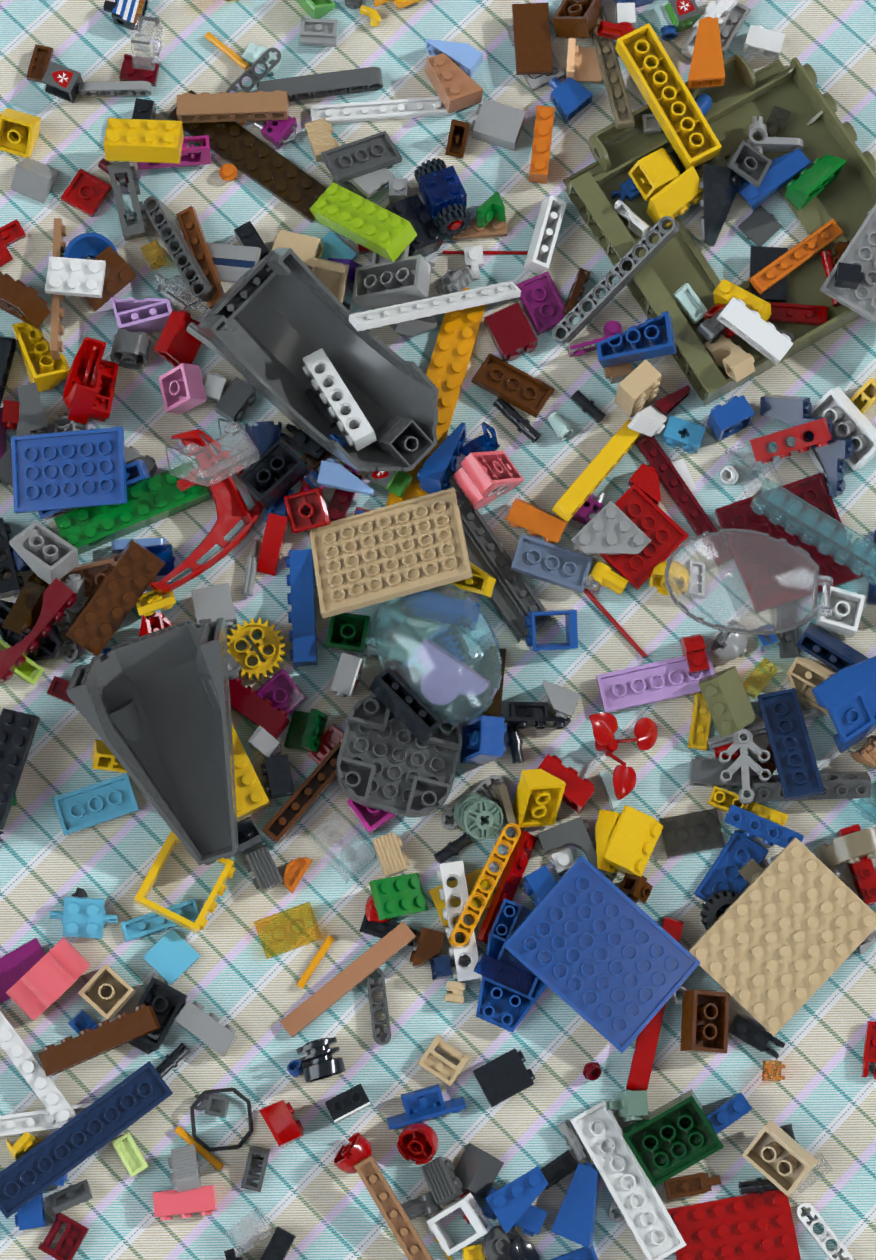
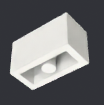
[743,25,785,61]

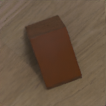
[445,119,470,159]

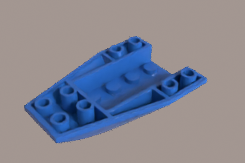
[812,656,876,753]
[476,898,547,1033]

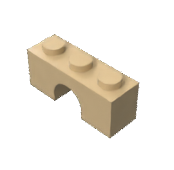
[703,334,755,382]

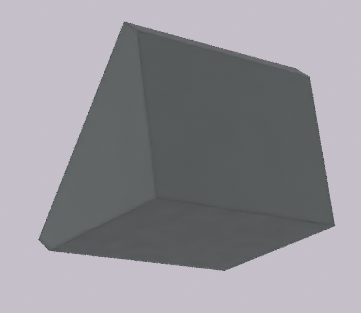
[454,1143,504,1199]

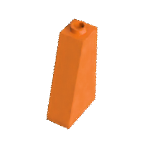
[687,17,725,89]

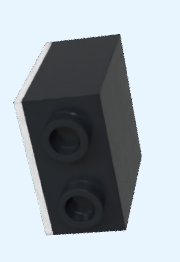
[325,1083,371,1124]

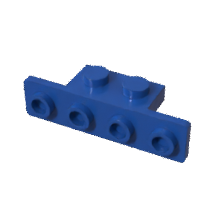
[724,805,804,848]
[386,1084,466,1130]

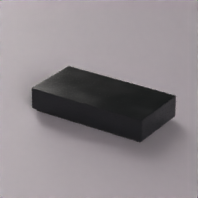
[540,1150,578,1190]

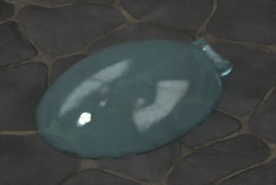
[374,583,502,725]

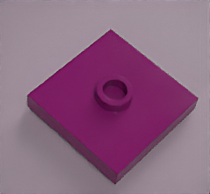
[256,668,307,716]

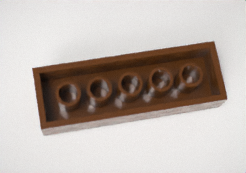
[64,539,165,656]

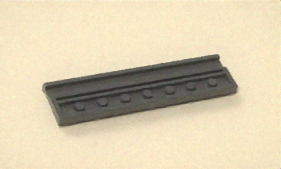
[458,497,552,643]

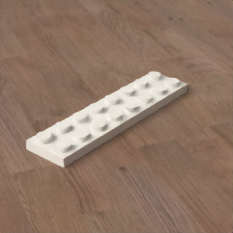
[570,1100,686,1260]

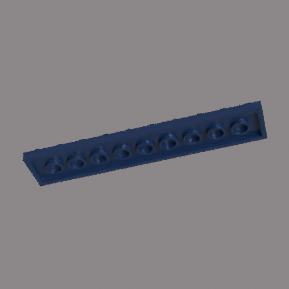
[0,1061,173,1219]

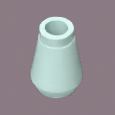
[547,412,574,440]

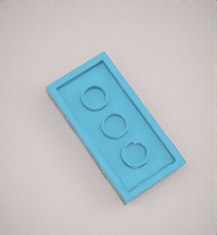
[53,773,140,836]

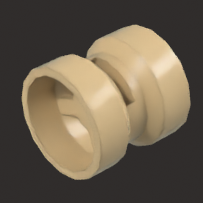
[444,981,466,1004]

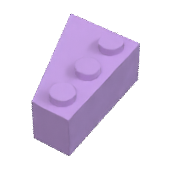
[110,297,172,333]

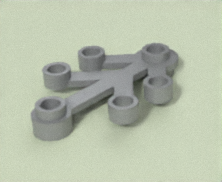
[719,729,771,804]

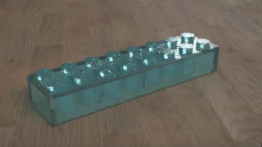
[750,477,876,586]

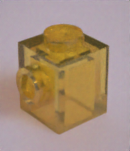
[140,239,168,271]

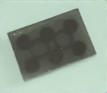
[659,808,725,858]

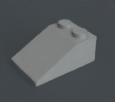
[9,521,79,584]

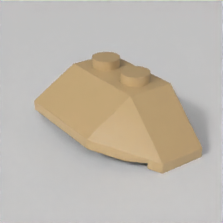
[787,657,836,716]

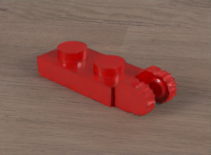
[861,1021,876,1079]

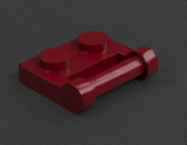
[38,1212,89,1260]

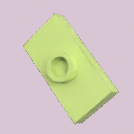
[111,1132,149,1178]

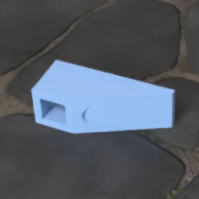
[426,39,483,77]

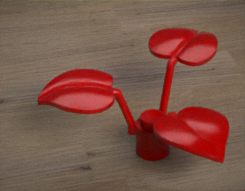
[589,712,658,800]

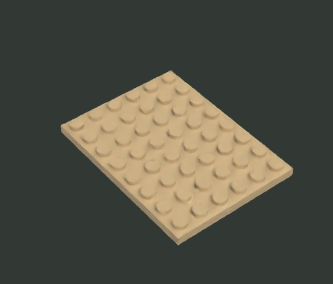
[309,487,473,619]
[688,837,876,1036]

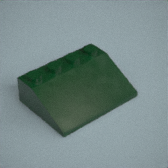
[622,1089,724,1187]

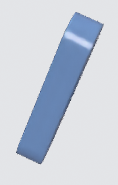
[111,538,167,554]

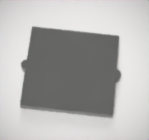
[738,206,782,246]

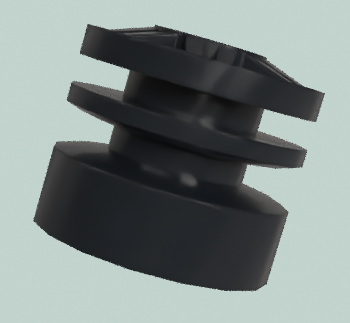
[296,1037,346,1083]

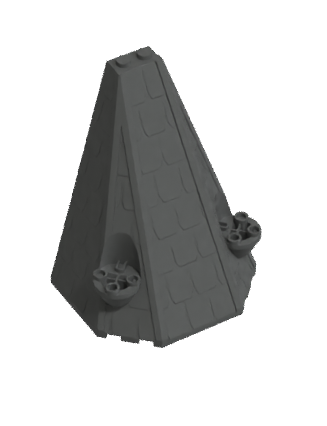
[66,618,242,865]

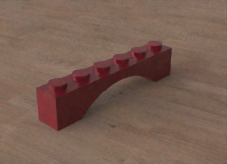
[0,578,78,683]

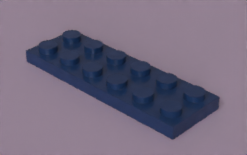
[757,688,825,801]

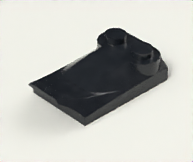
[129,977,188,1054]

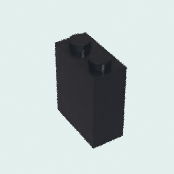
[473,1048,536,1108]

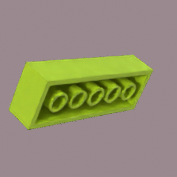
[310,182,417,262]

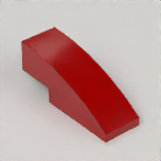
[257,513,289,576]

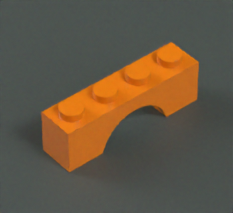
[529,105,555,184]

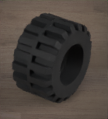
[700,890,740,931]

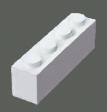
[524,195,567,275]
[717,297,794,365]

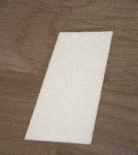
[672,459,697,492]

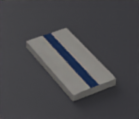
[193,242,261,283]

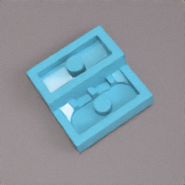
[143,928,201,985]

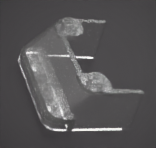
[165,418,260,486]

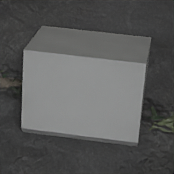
[11,157,60,204]

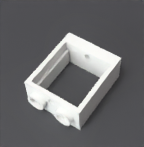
[426,1192,492,1256]

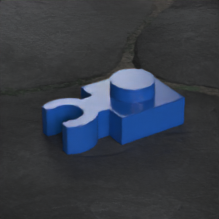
[611,178,641,203]

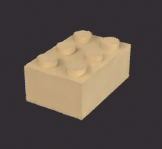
[615,359,662,418]
[741,1121,819,1197]

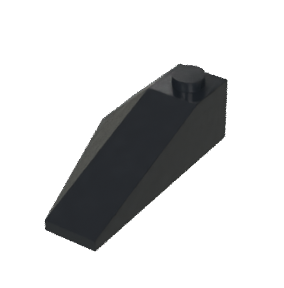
[700,164,740,247]

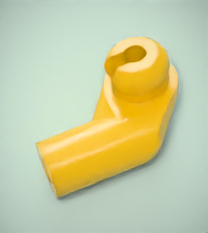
[359,5,381,27]

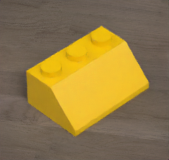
[646,166,703,227]
[512,769,566,828]
[602,805,664,877]

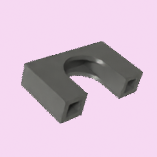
[537,817,611,881]

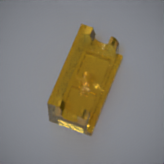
[742,657,780,699]

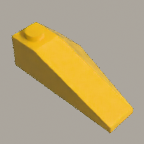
[12,322,70,392]

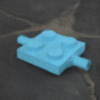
[50,896,118,939]

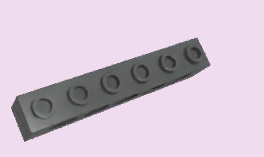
[750,772,871,802]

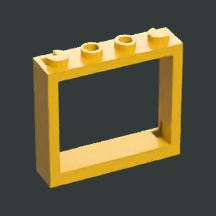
[134,830,236,934]

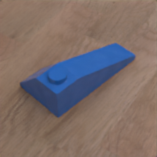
[738,149,811,211]
[417,423,467,494]

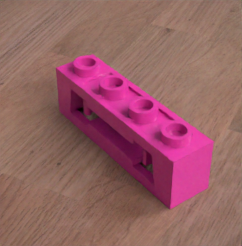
[137,135,211,170]

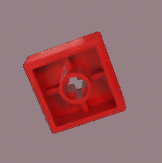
[284,488,331,533]

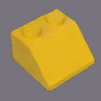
[0,108,41,158]

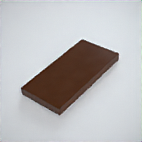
[512,3,553,75]
[471,354,554,418]

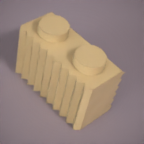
[304,117,339,162]
[372,832,410,878]

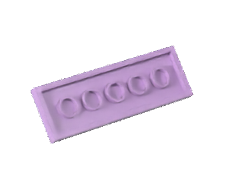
[596,651,715,713]

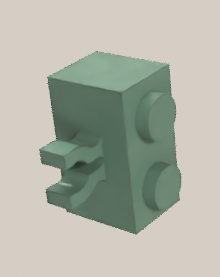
[606,1090,648,1122]

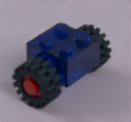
[414,158,471,236]

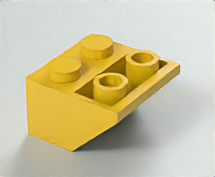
[628,148,681,201]

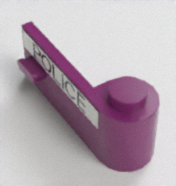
[568,320,622,357]

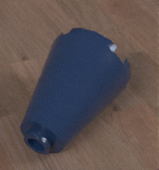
[244,421,282,462]

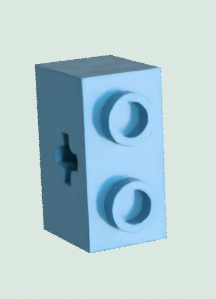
[662,415,706,453]

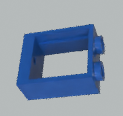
[525,609,578,651]

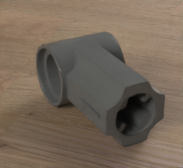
[697,306,727,344]
[401,1192,442,1220]

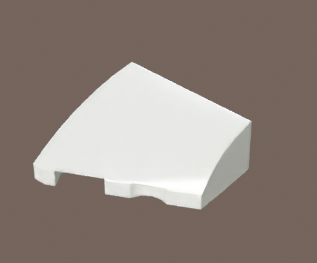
[614,200,651,238]

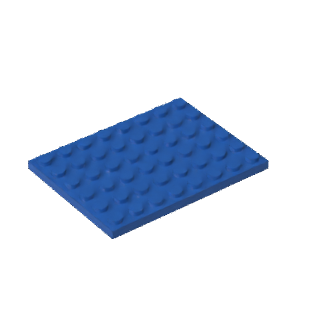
[502,855,701,1053]

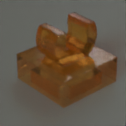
[762,1060,786,1081]

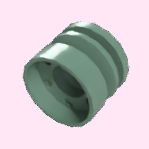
[454,792,503,840]

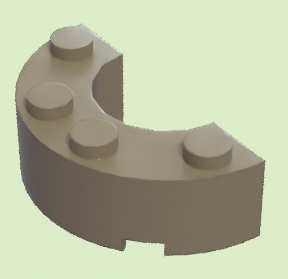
[814,827,876,872]

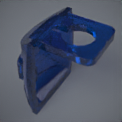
[459,422,500,457]

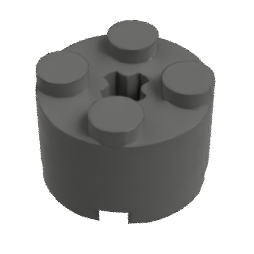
[110,329,151,369]

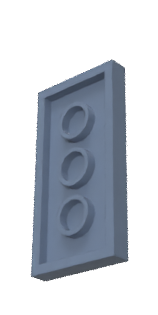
[510,534,593,594]

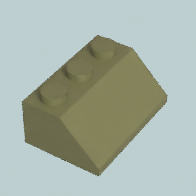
[698,666,757,738]

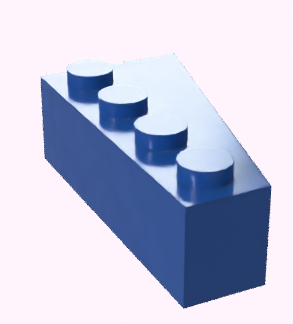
[596,311,677,368]

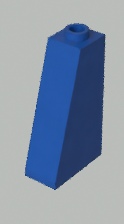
[551,1162,600,1249]

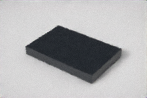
[749,246,788,303]

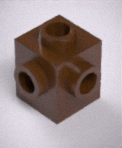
[619,873,653,904]

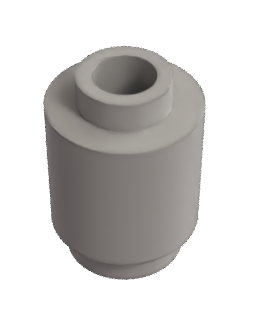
[65,574,85,603]

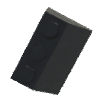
[237,440,309,510]

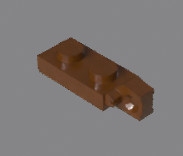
[562,267,590,316]
[664,1172,721,1200]

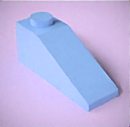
[317,459,375,496]

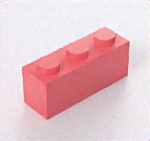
[153,1185,217,1221]

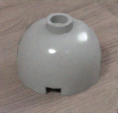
[711,622,747,661]

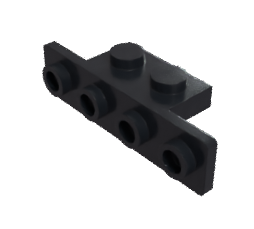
[502,702,571,729]

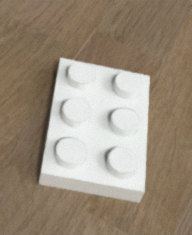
[45,257,106,298]

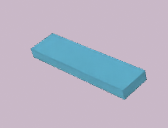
[120,898,200,942]

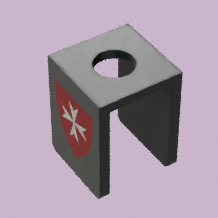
[42,62,83,103]

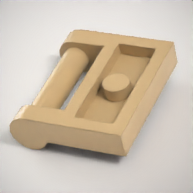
[418,1034,470,1087]

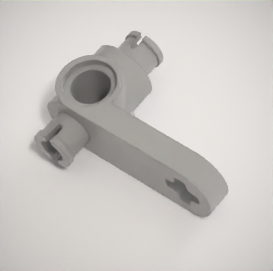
[747,116,803,154]

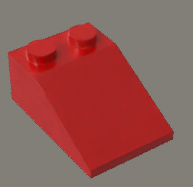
[259,1100,305,1148]

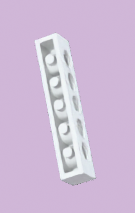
[302,348,377,451]
[436,860,482,982]

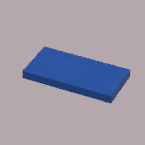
[694,829,769,914]

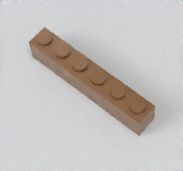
[177,90,289,123]

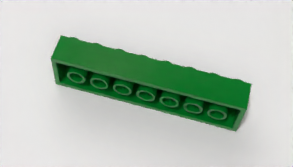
[54,460,211,555]

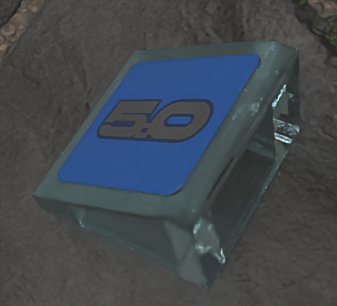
[754,627,781,652]

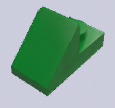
[476,192,505,228]

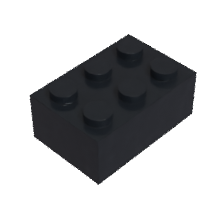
[385,195,445,257]

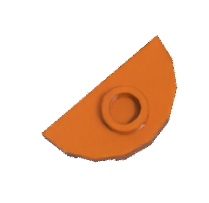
[283,857,313,894]

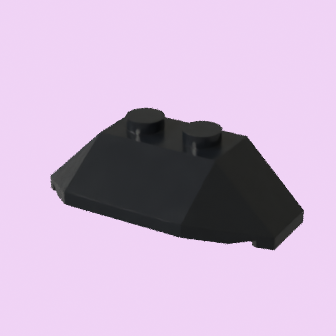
[0,600,63,661]

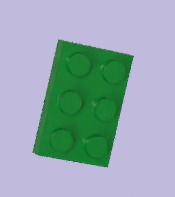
[369,873,429,920]

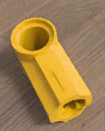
[588,561,629,595]

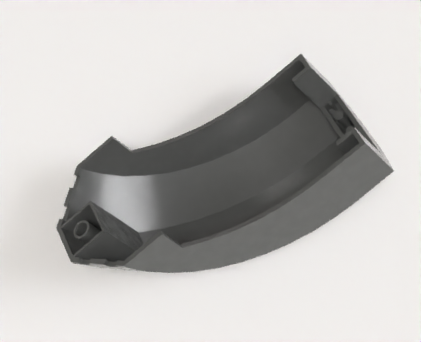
[197,248,439,471]

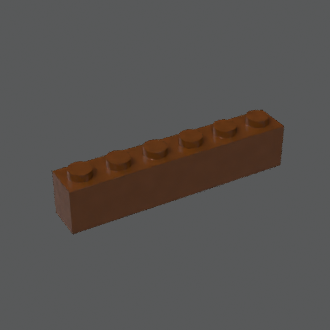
[262,741,341,846]
[38,1004,161,1076]

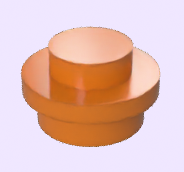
[219,163,238,182]

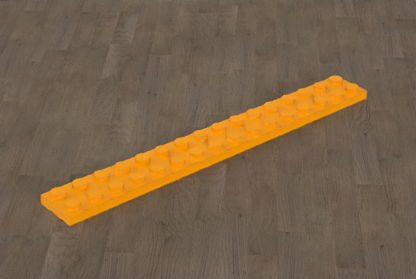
[386,288,487,506]

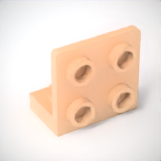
[566,38,602,83]

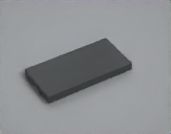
[320,131,402,184]

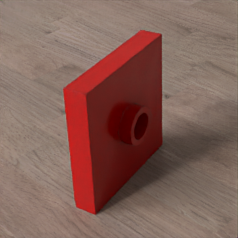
[61,168,112,218]

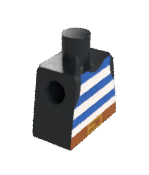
[103,0,149,33]

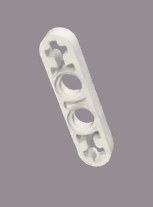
[796,1203,854,1260]

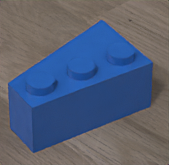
[485,1166,548,1234]

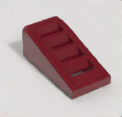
[653,385,691,416]

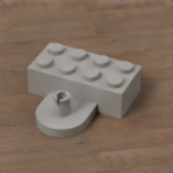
[352,245,431,311]

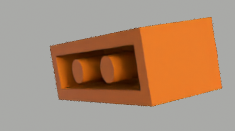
[506,498,569,544]

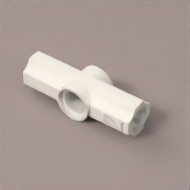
[693,0,740,32]

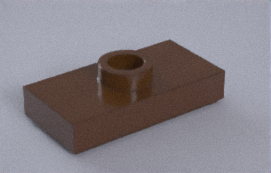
[26,44,54,83]

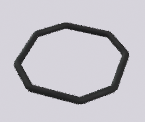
[190,1087,253,1152]

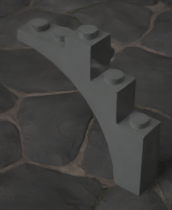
[0,382,49,488]

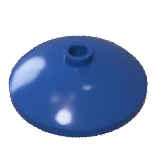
[63,233,118,260]

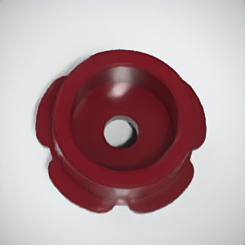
[583,1062,602,1081]

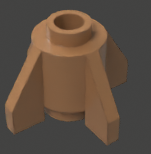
[851,735,876,770]

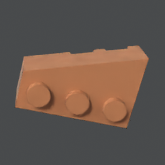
[425,53,483,114]

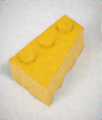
[445,562,496,598]

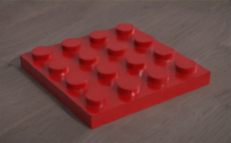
[599,483,689,590]

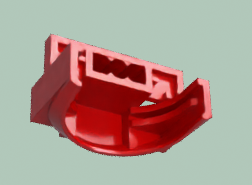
[63,337,119,424]

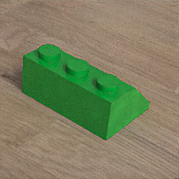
[784,154,847,211]

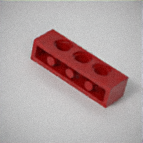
[750,417,832,464]
[837,824,876,906]

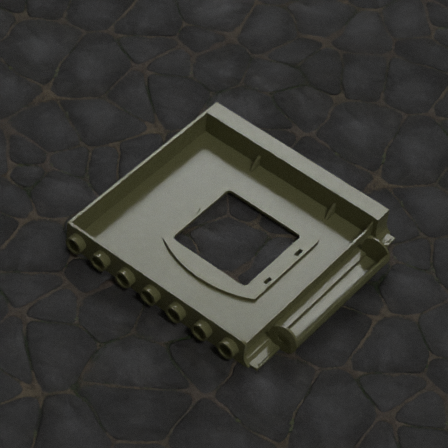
[563,54,876,406]

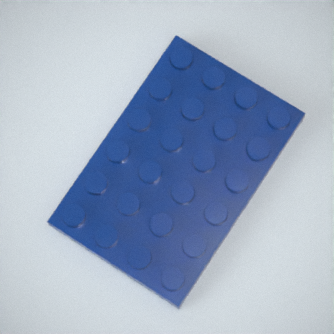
[11,427,127,513]

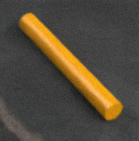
[204,32,249,70]
[296,935,335,989]
[174,1125,224,1171]

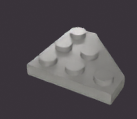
[570,500,652,555]

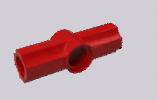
[597,20,636,40]

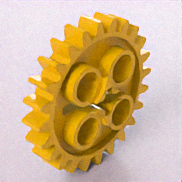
[227,618,286,680]

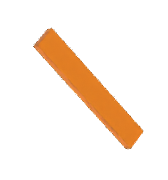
[749,219,844,294]

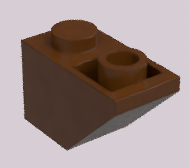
[409,927,445,968]

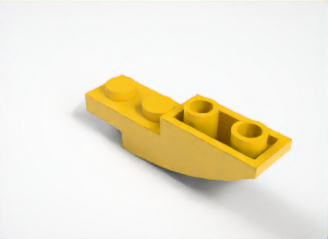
[707,786,789,827]

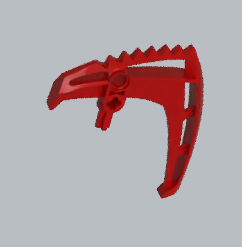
[149,429,264,594]

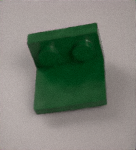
[284,709,328,753]

